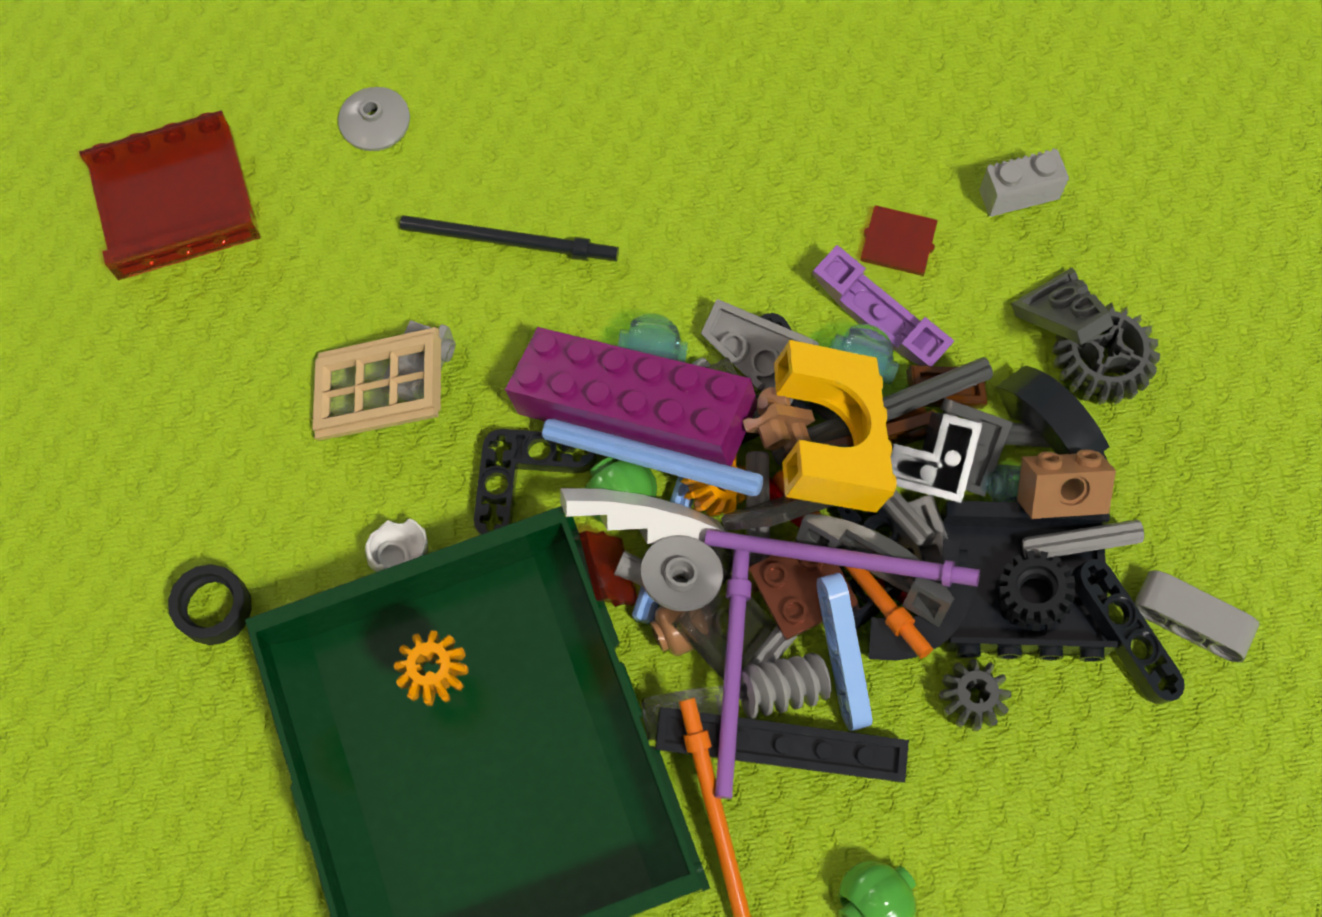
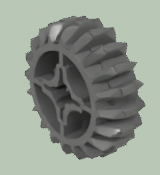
[1052,302,1160,405]

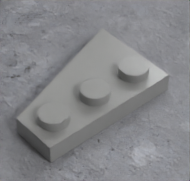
[701,299,819,405]

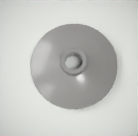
[338,87,410,151]
[640,536,723,611]

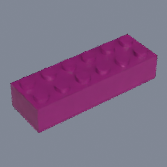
[505,327,757,466]

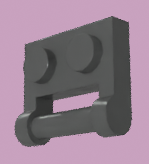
[940,398,1013,497]

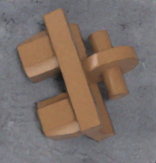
[742,387,815,453]

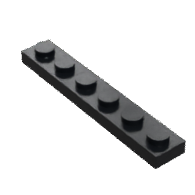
[655,707,909,783]

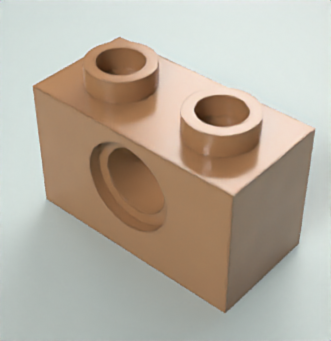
[1017,450,1116,519]

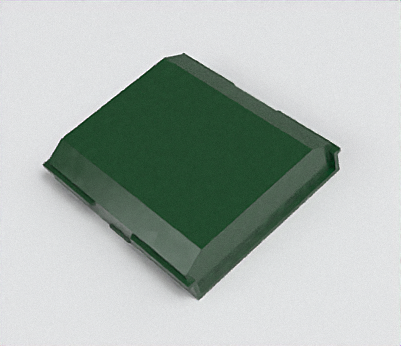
[245,506,710,917]

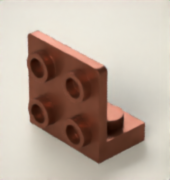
[748,556,858,640]

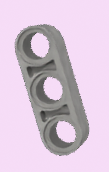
[1134,570,1260,663]

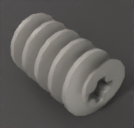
[739,653,831,719]

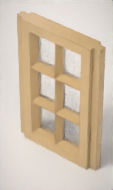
[312,327,441,441]

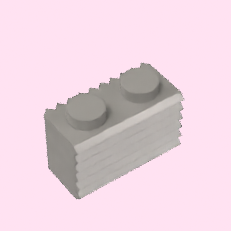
[979,148,1069,217]

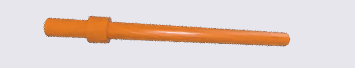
[772,470,933,659]
[679,697,751,917]

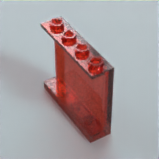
[79,110,261,281]

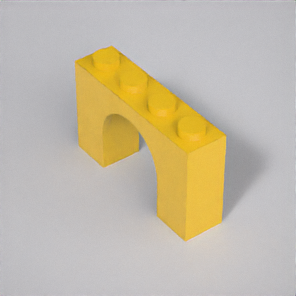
[774,340,897,513]

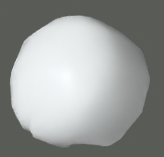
[365,518,428,572]

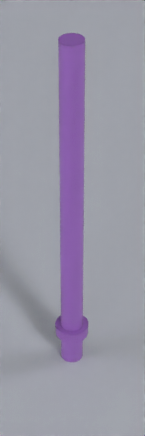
[705,529,980,587]

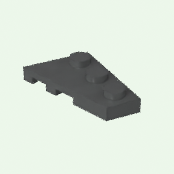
[1011,268,1114,345]

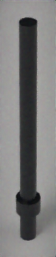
[400,215,619,262]

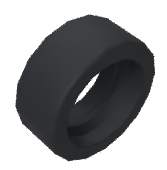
[168,564,252,645]

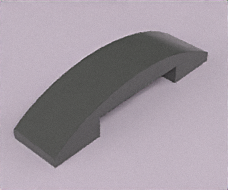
[795,514,954,627]

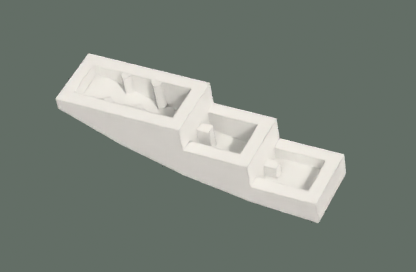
[560,488,726,544]

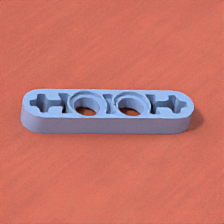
[817,573,872,731]

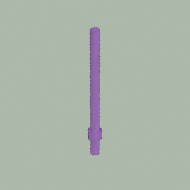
[715,550,752,799]

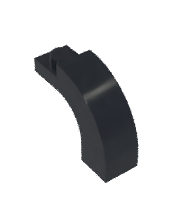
[995,365,1109,461]
[869,539,974,660]

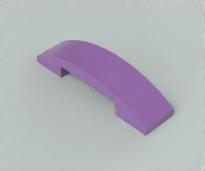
[812,245,954,366]

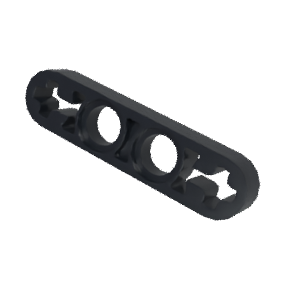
[1072,559,1185,704]

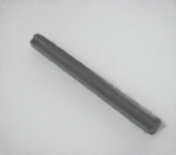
[770,357,993,465]

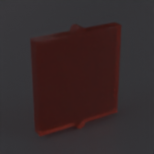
[860,205,938,276]
[579,531,637,607]

